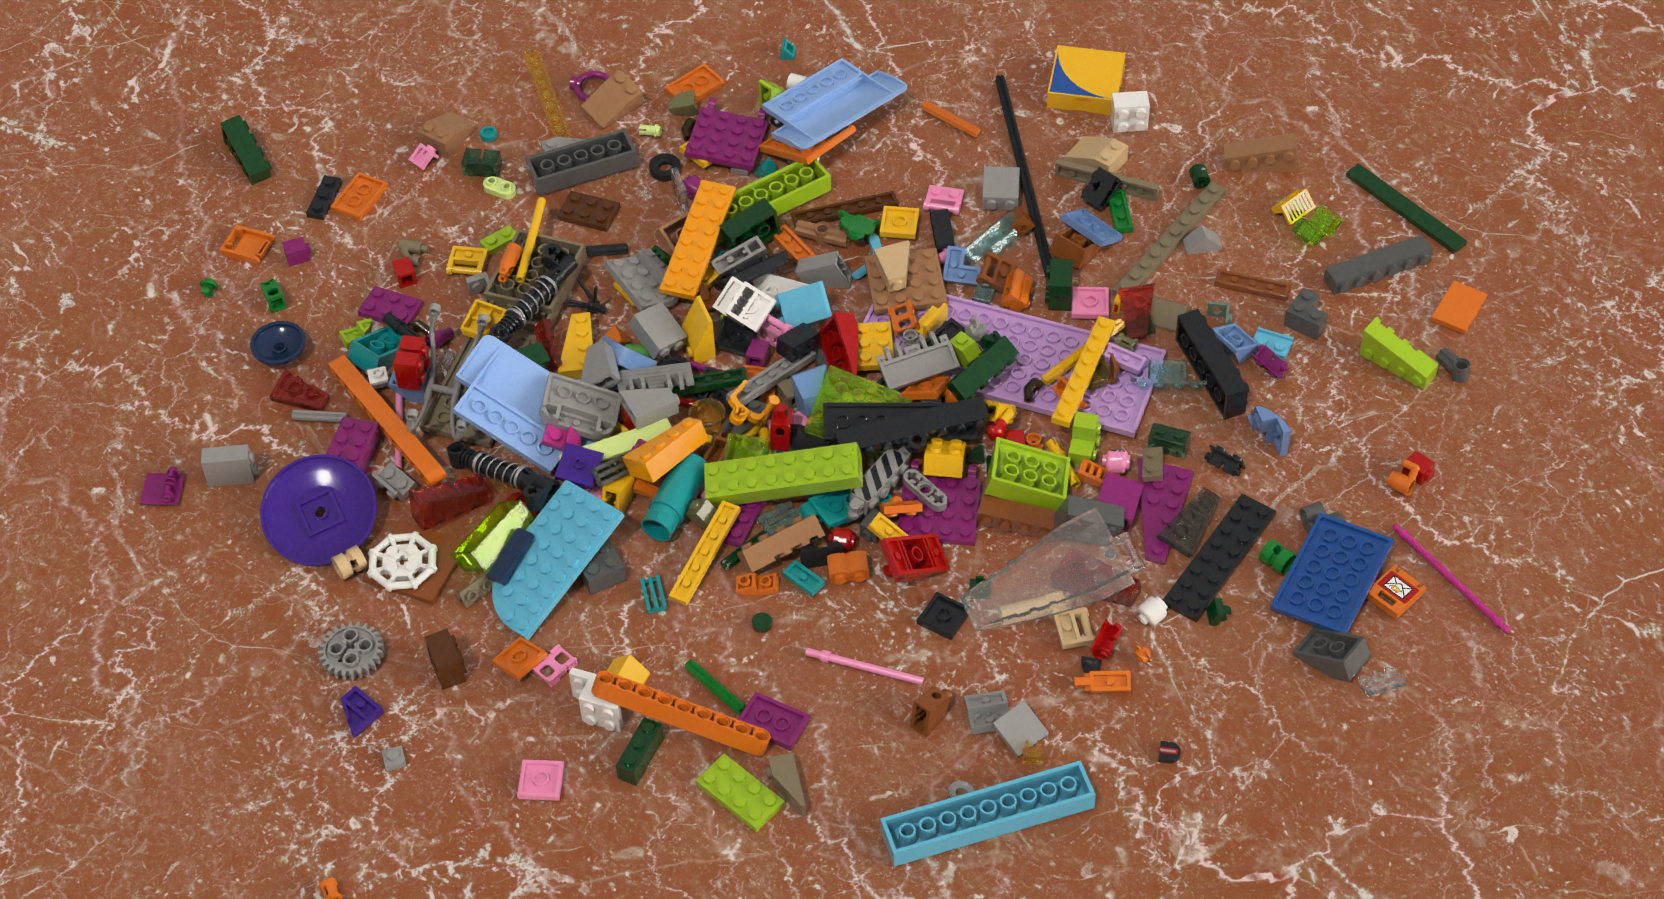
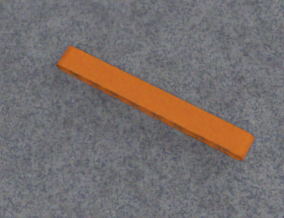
[591,671,771,756]

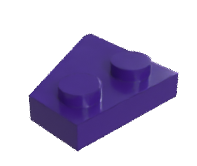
[340,685,384,738]

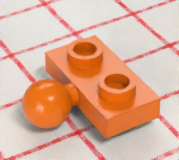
[879,496,922,517]

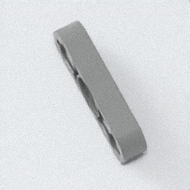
[903,469,947,512]

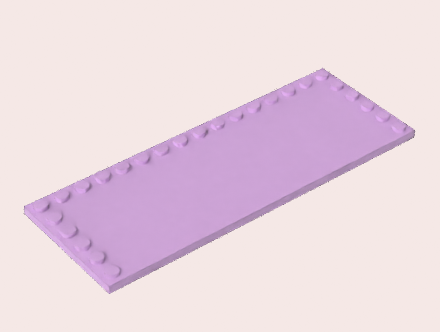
[863,294,1167,438]

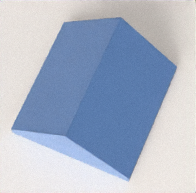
[1212,323,1260,366]

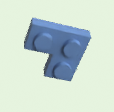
[942,245,981,287]

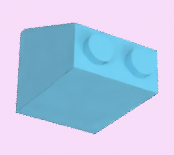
[774,281,832,328]

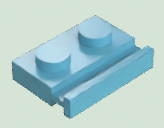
[1253,327,1294,361]

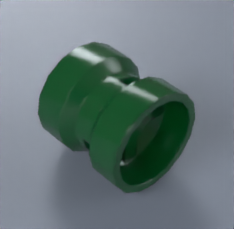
[1189,164,1211,189]

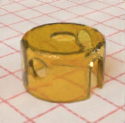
[688,398,727,439]

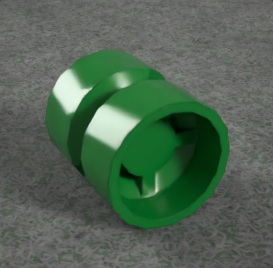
[1258,539,1297,575]

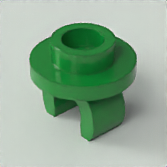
[200,278,218,298]

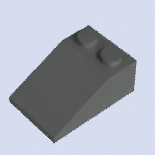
[1292,627,1371,682]

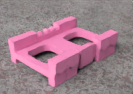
[532,644,578,688]

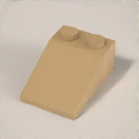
[1064,136,1129,173]

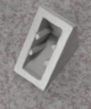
[1182,225,1222,255]

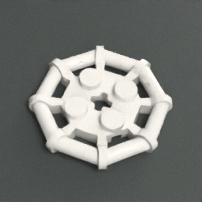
[367,531,438,592]

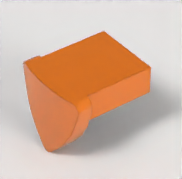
[598,325,631,345]

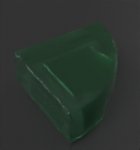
[965,445,985,465]

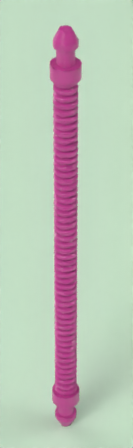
[1392,524,1510,633]

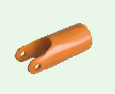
[498,243,523,283]

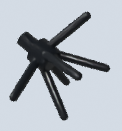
[564,278,607,314]

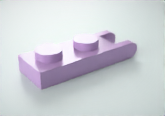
[1101,342,1147,375]

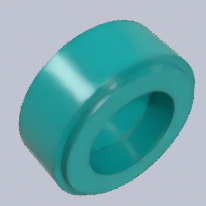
[480,126,498,143]

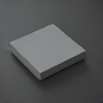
[991,700,1049,758]

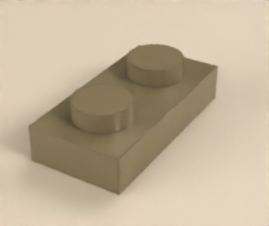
[1142,447,1163,482]

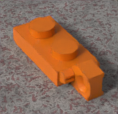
[1073,670,1131,693]

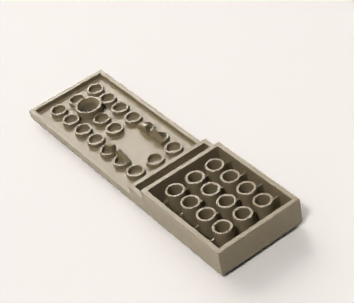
[419,229,587,448]

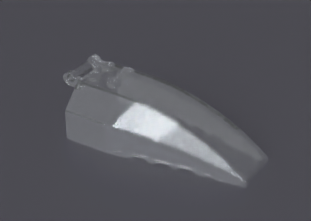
[960,507,1145,632]

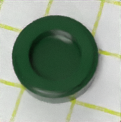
[752,612,772,633]

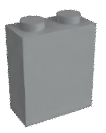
[982,166,1020,211]
[628,302,687,359]
[201,444,258,487]

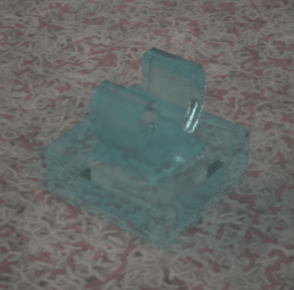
[972,283,995,305]

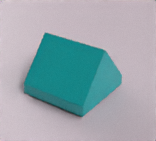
[779,37,796,60]
[754,157,777,178]

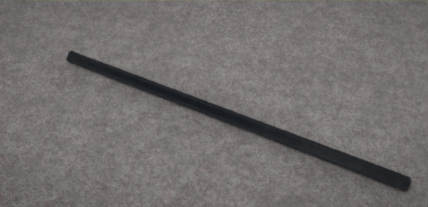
[995,75,1051,278]

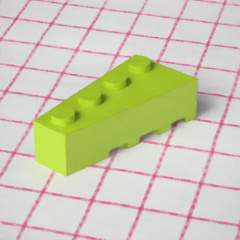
[1359,317,1438,390]

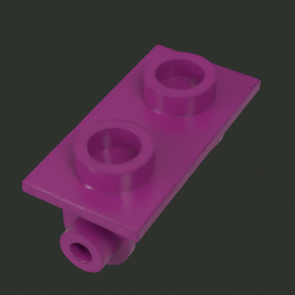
[1251,345,1289,378]

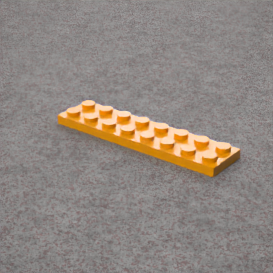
[659,180,736,300]

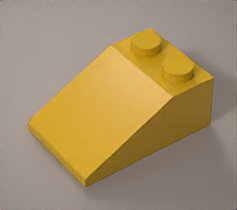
[681,295,716,363]

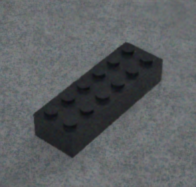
[1175,309,1250,420]

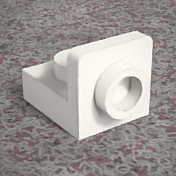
[367,366,389,389]

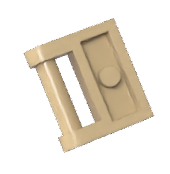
[1053,607,1096,650]

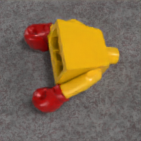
[973,397,1017,441]

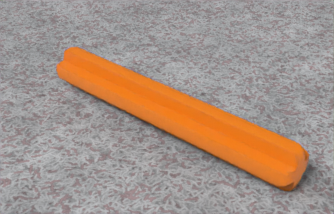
[921,101,980,138]

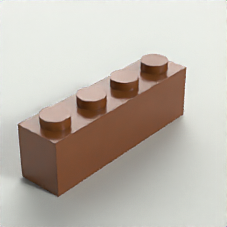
[977,495,1056,541]

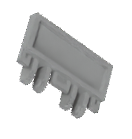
[876,330,960,392]
[617,362,694,395]

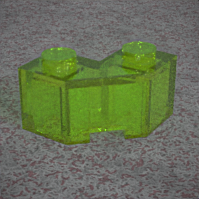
[1292,205,1344,246]

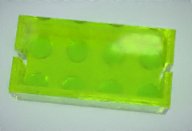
[451,500,534,572]

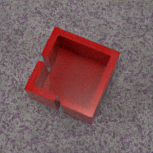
[393,335,432,391]

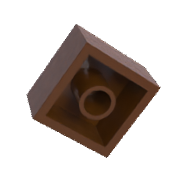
[424,629,467,690]

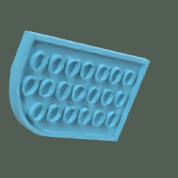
[492,480,625,640]

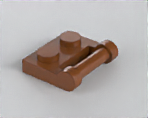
[976,251,1016,294]

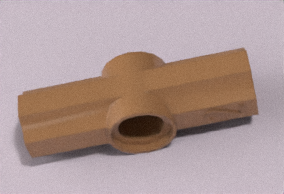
[795,220,850,247]

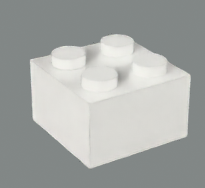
[1110,91,1150,133]

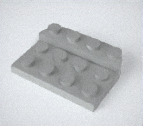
[604,248,680,312]
[539,372,621,441]

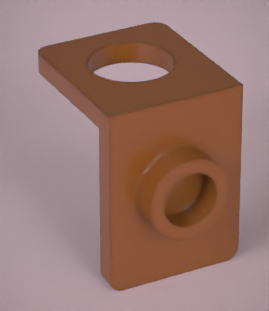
[1093,353,1119,384]

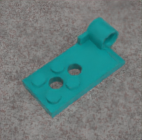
[799,489,892,527]

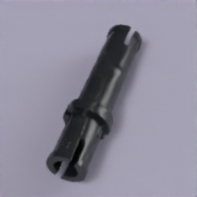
[382,312,430,346]

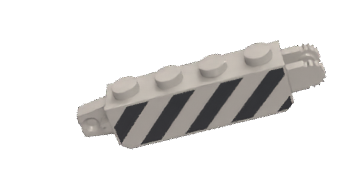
[847,446,912,520]

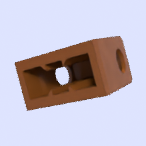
[910,687,953,737]

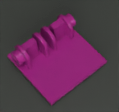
[139,466,185,505]

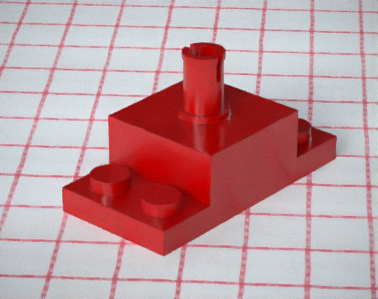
[879,533,950,583]

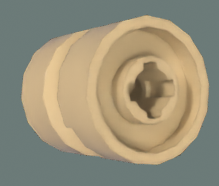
[331,545,368,580]

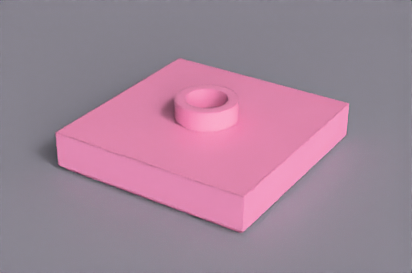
[1072,286,1109,319]
[517,759,565,801]

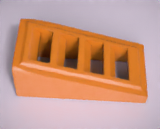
[1078,459,1120,487]

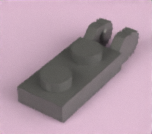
[722,400,767,437]

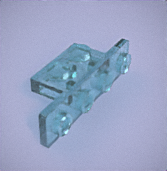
[965,211,1018,265]
[1130,360,1207,388]

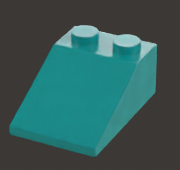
[347,326,405,372]

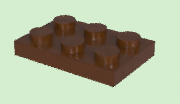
[557,191,620,232]

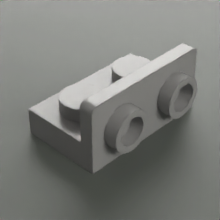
[371,461,418,502]

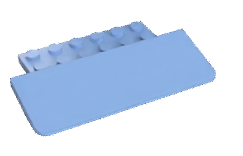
[762,58,907,150]
[452,335,596,475]

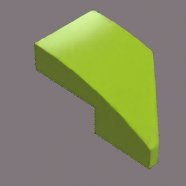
[339,318,372,348]

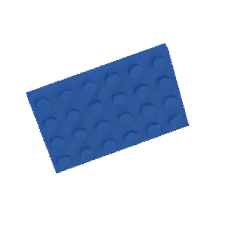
[1270,513,1394,634]

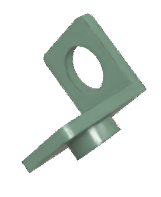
[1207,302,1233,325]

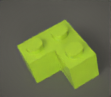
[1068,411,1102,467]

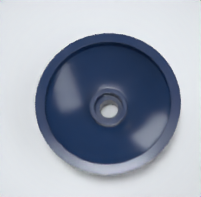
[250,321,306,365]

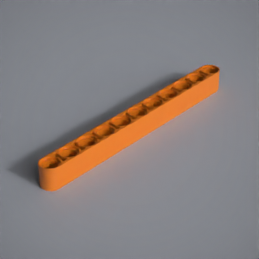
[327,354,447,488]

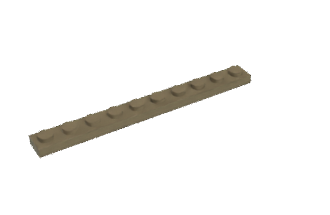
[1112,181,1226,296]

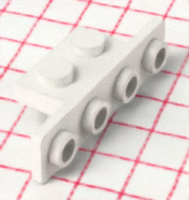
[753,273,809,299]

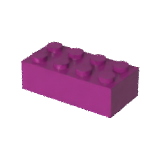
[326,417,382,474]

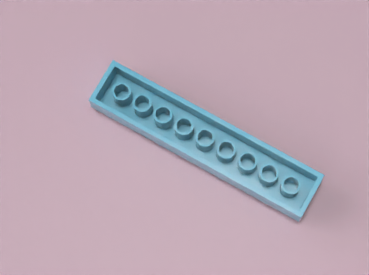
[880,760,1096,867]

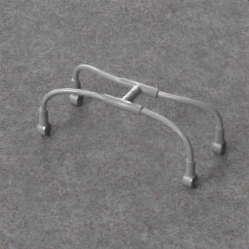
[406,303,489,442]

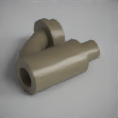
[399,238,430,267]

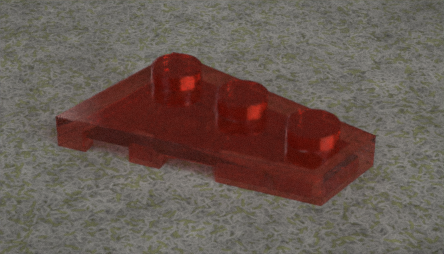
[1118,283,1155,340]
[534,319,562,372]
[270,369,330,411]

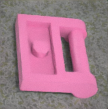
[923,185,964,215]
[757,314,793,347]

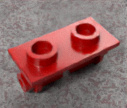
[1090,619,1122,660]

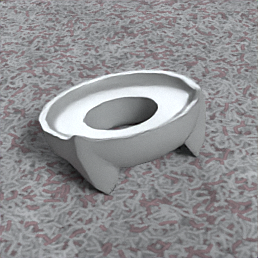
[947,781,975,798]

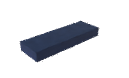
[486,527,535,586]

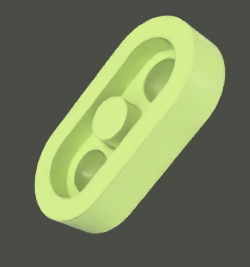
[483,176,517,199]

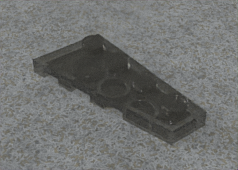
[1156,487,1220,558]

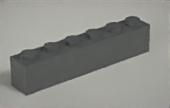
[1323,234,1433,295]

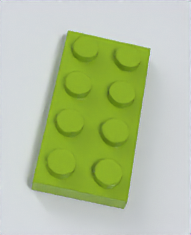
[695,754,785,832]

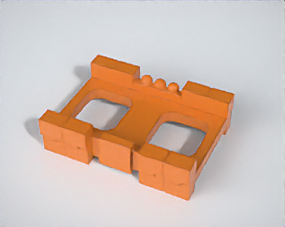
[887,299,920,337]

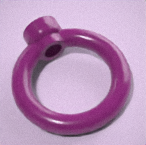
[569,71,610,102]

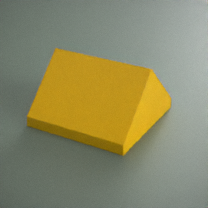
[607,654,650,685]

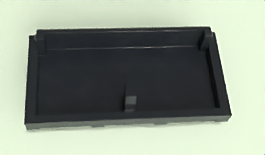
[713,250,789,289]

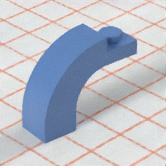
[599,335,657,369]

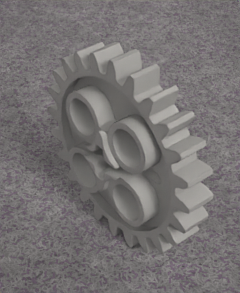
[318,621,385,681]

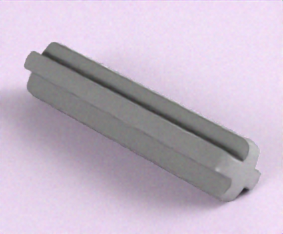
[291,410,348,423]

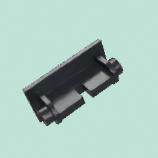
[1204,445,1246,477]

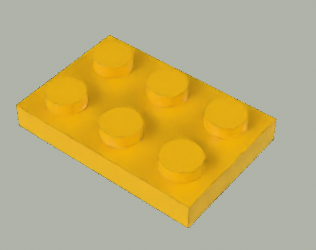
[857,321,894,371]

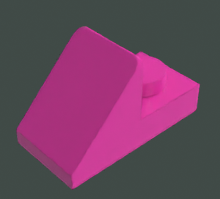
[541,424,582,452]

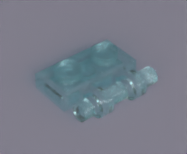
[756,501,803,535]

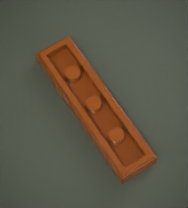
[1214,269,1291,301]

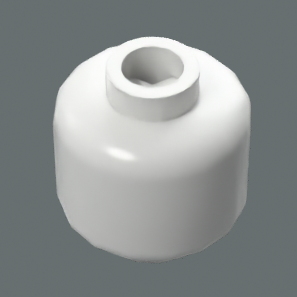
[1137,596,1168,626]

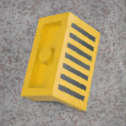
[1271,189,1316,225]

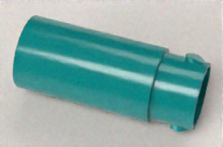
[641,453,707,541]

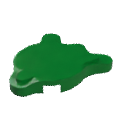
[837,210,881,241]

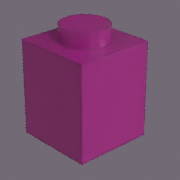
[282,237,312,267]
[745,339,771,367]

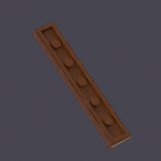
[791,191,899,228]

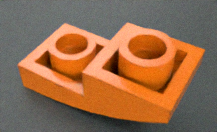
[736,572,779,595]

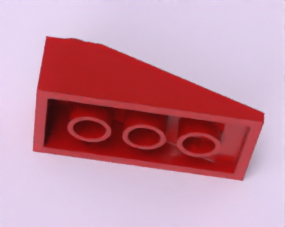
[819,312,858,395]

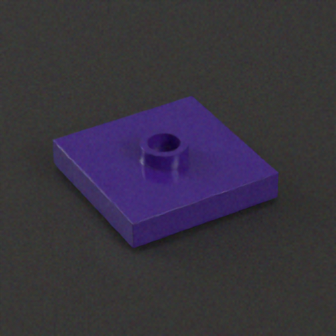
[554,443,604,489]

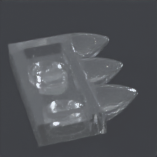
[1358,667,1407,697]

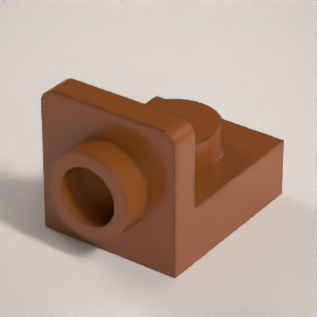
[1010,206,1035,237]
[691,284,719,311]

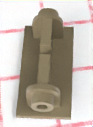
[455,570,493,608]

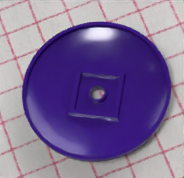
[260,454,377,566]

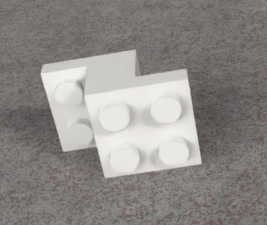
[712,276,777,333]
[569,667,624,732]

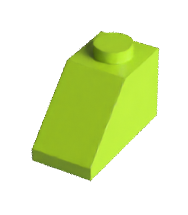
[758,79,786,108]
[950,331,981,369]

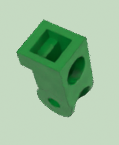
[260,278,287,313]

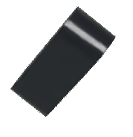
[930,209,955,253]

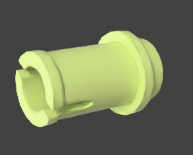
[639,124,662,138]

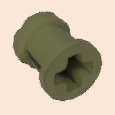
[1114,332,1139,352]

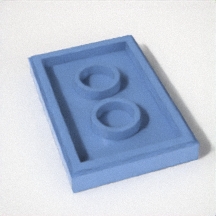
[1060,208,1123,247]

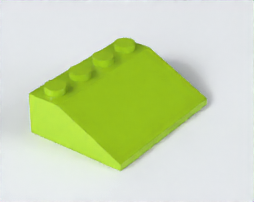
[984,437,1071,511]

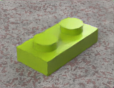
[479,225,516,256]

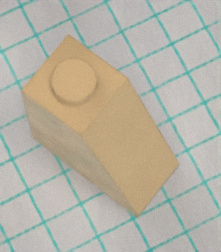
[874,240,910,292]

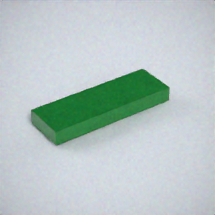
[1108,189,1133,234]

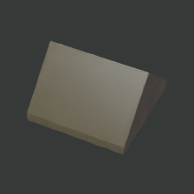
[1145,296,1192,333]

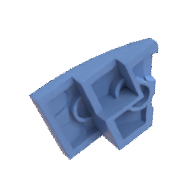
[1246,406,1291,456]

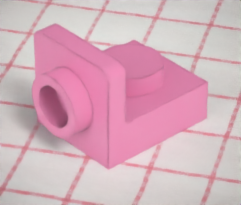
[408,143,439,170]

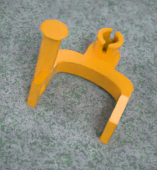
[728,380,780,426]

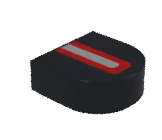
[1158,741,1181,764]

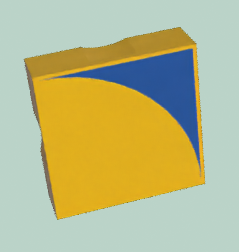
[1047,45,1126,115]

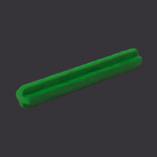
[685,659,746,714]

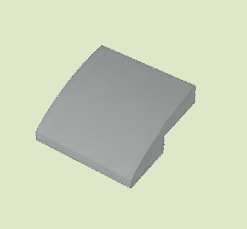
[964,690,1009,735]

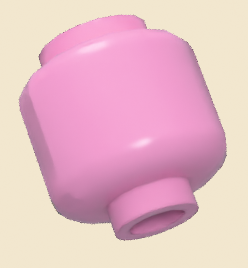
[1102,448,1131,474]

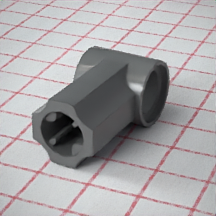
[1436,347,1470,383]

